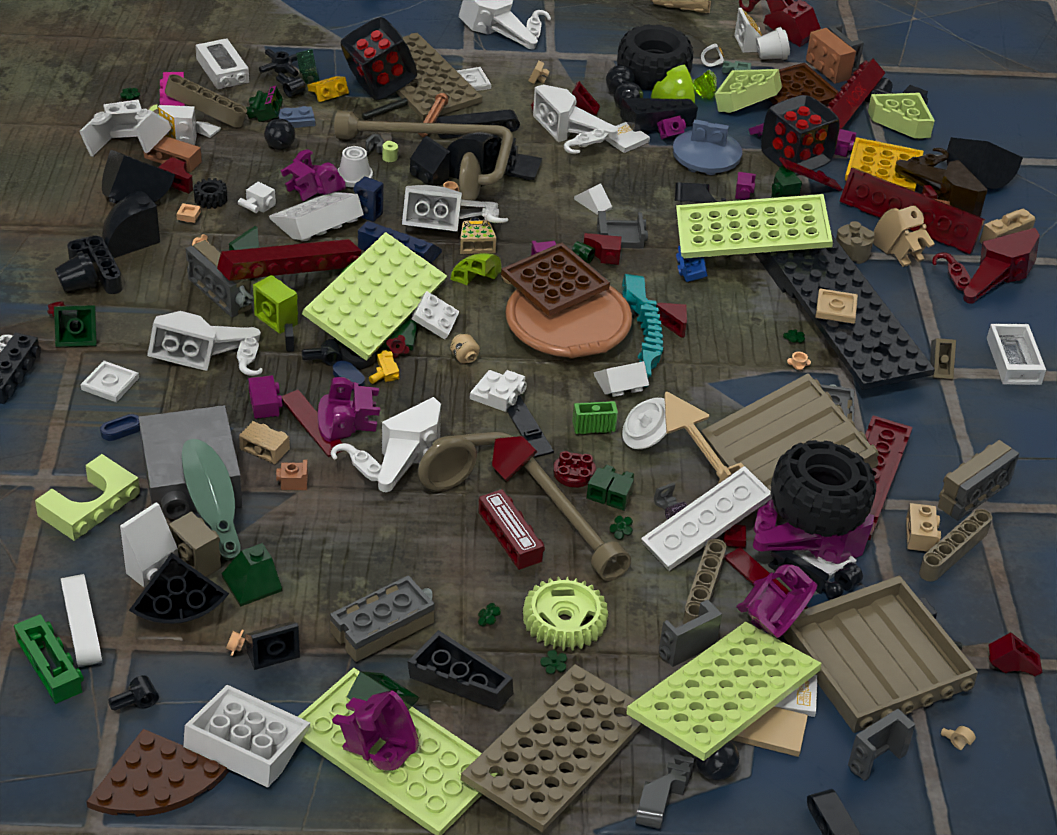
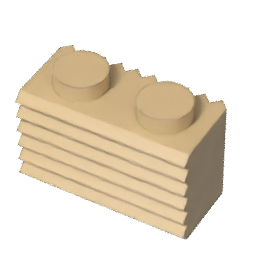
[239,421,290,464]

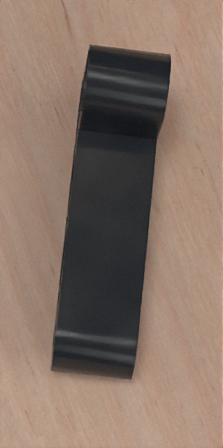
[67,236,122,294]

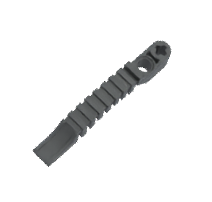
[635,687,701,829]

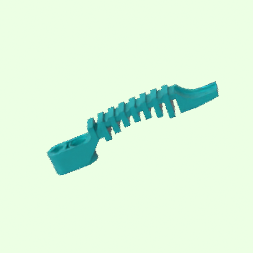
[622,274,663,387]

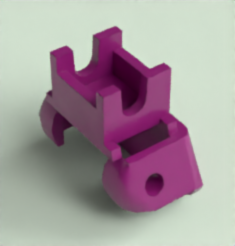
[280,149,346,201]
[318,377,380,442]
[736,564,818,638]
[332,690,419,771]

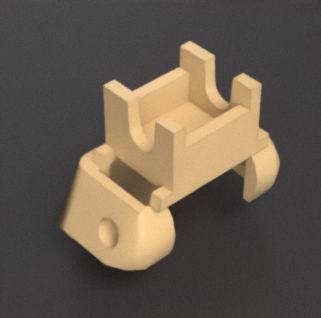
[873,206,935,267]

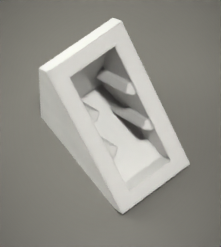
[574,183,612,215]

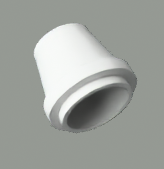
[756,27,790,60]
[338,146,373,188]

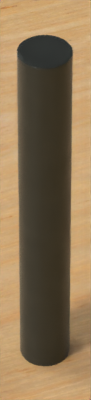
[362,98,408,120]

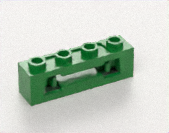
[14,614,84,704]

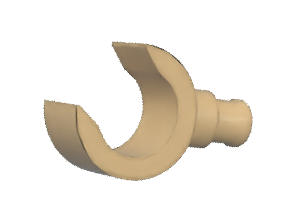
[941,726,976,750]

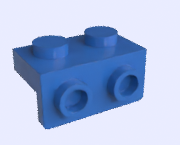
[676,246,708,282]

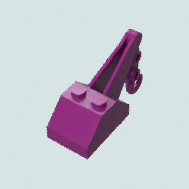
[753,499,874,564]

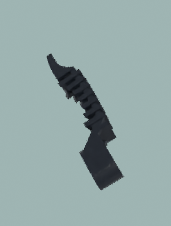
[674,182,790,216]

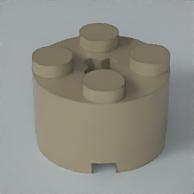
[836,221,875,264]

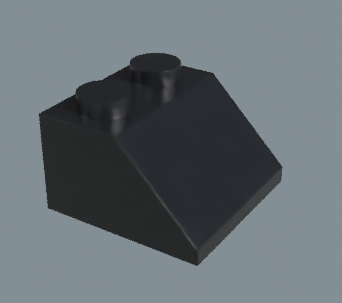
[410,136,450,186]
[245,622,300,670]

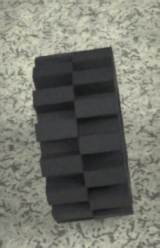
[193,178,228,209]

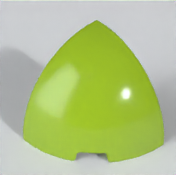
[651,64,695,104]
[450,253,501,285]

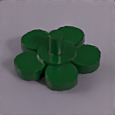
[120,88,140,100]
[783,329,805,343]
[610,515,633,540]
[478,603,501,626]
[540,650,567,675]

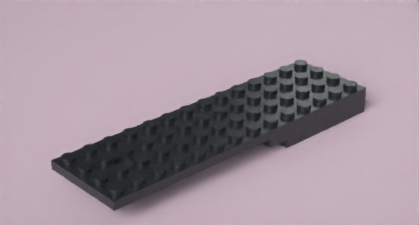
[751,209,935,390]

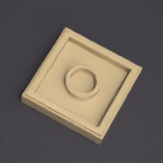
[815,289,858,324]

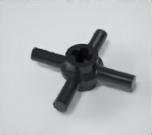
[259,49,304,77]

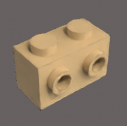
[906,503,941,552]

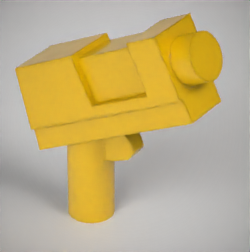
[369,350,399,384]

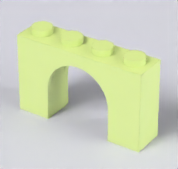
[35,454,140,541]

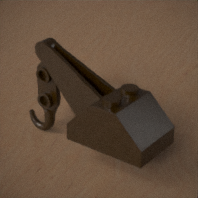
[895,148,988,217]

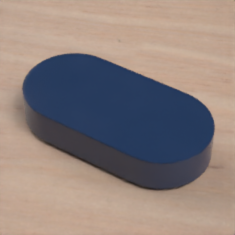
[333,361,365,391]
[100,414,140,441]

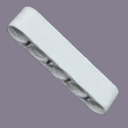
[61,574,102,668]

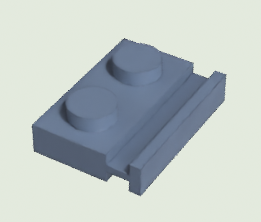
[278,106,315,128]

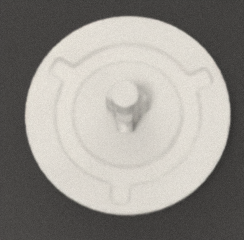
[622,398,667,450]

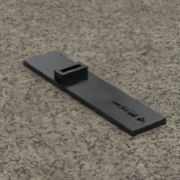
[507,395,554,458]

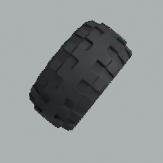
[617,24,694,90]
[770,440,877,537]

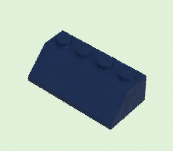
[358,221,442,264]

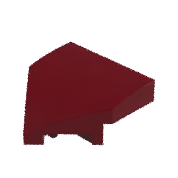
[492,436,537,481]

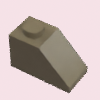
[930,338,956,379]

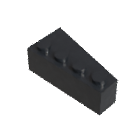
[620,98,698,132]
[407,630,514,710]

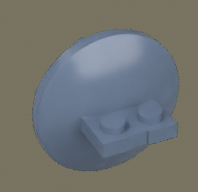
[673,120,742,175]

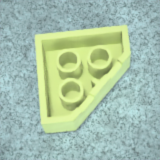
[715,69,782,113]
[868,93,935,139]

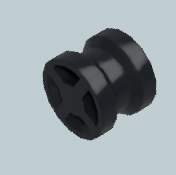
[834,562,863,590]

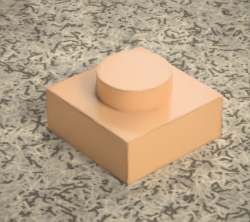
[176,203,201,223]

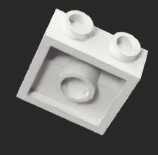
[470,370,527,412]

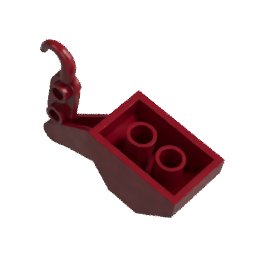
[739,0,821,47]
[932,228,1040,303]

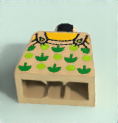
[460,217,496,254]

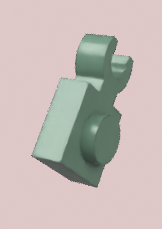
[722,61,751,73]

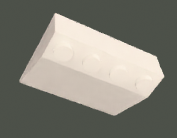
[269,192,364,242]
[183,685,310,787]

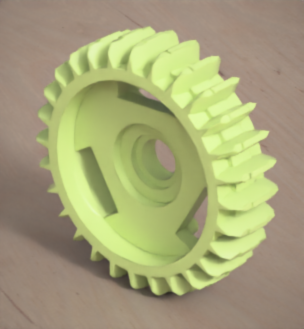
[523,576,608,651]

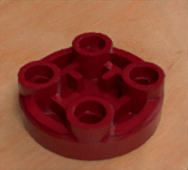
[553,451,596,488]

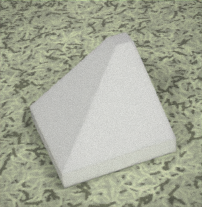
[196,121,221,138]

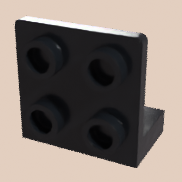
[504,138,542,180]

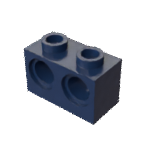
[354,176,383,222]

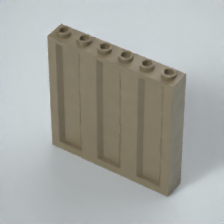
[701,373,879,521]
[783,575,978,733]

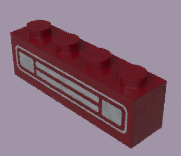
[478,489,545,570]

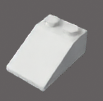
[120,502,179,588]

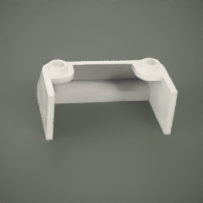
[79,109,171,156]

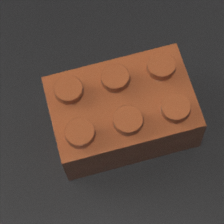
[806,28,856,84]

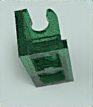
[296,49,320,84]

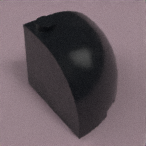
[447,132,502,187]
[947,137,1023,189]
[102,150,175,204]
[102,191,160,258]
[129,553,229,624]

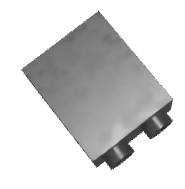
[139,405,242,519]

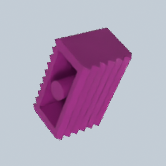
[248,375,283,419]

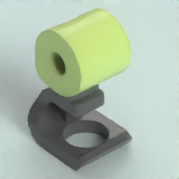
[365,134,398,162]

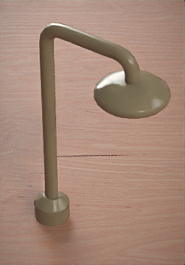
[334,111,513,207]
[418,432,631,581]

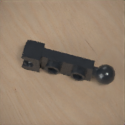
[768,550,844,599]

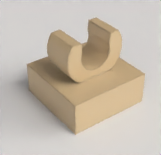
[529,60,549,84]

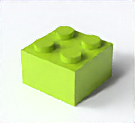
[253,275,298,334]

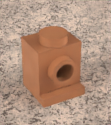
[276,460,308,490]

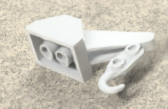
[459,0,551,50]
[533,85,618,154]
[402,185,508,231]
[147,311,263,376]
[331,397,441,492]

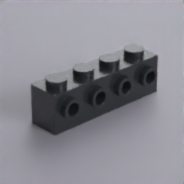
[0,333,41,404]

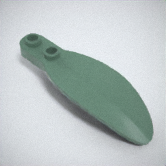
[181,439,241,560]

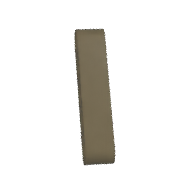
[165,74,247,128]
[919,509,992,582]
[683,539,726,624]

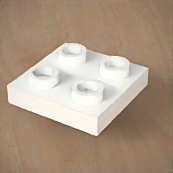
[412,291,459,339]

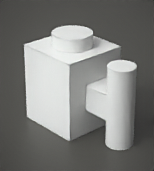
[238,182,276,213]

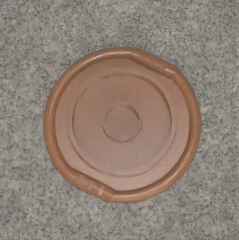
[506,285,632,359]

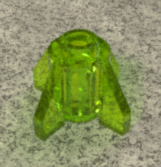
[692,70,717,100]

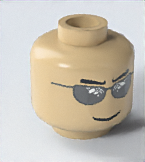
[450,334,480,364]

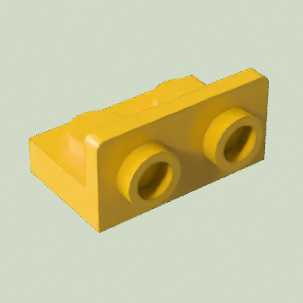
[307,76,349,102]

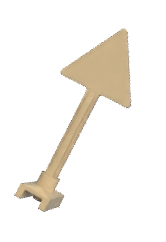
[664,392,744,484]

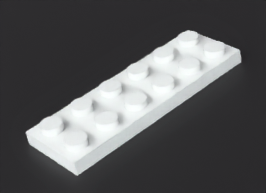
[641,466,772,571]

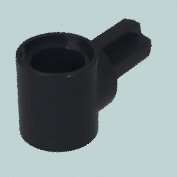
[276,73,306,97]
[302,339,342,366]
[108,675,159,711]

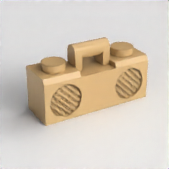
[980,209,1035,243]

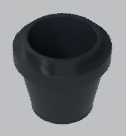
[55,251,99,293]

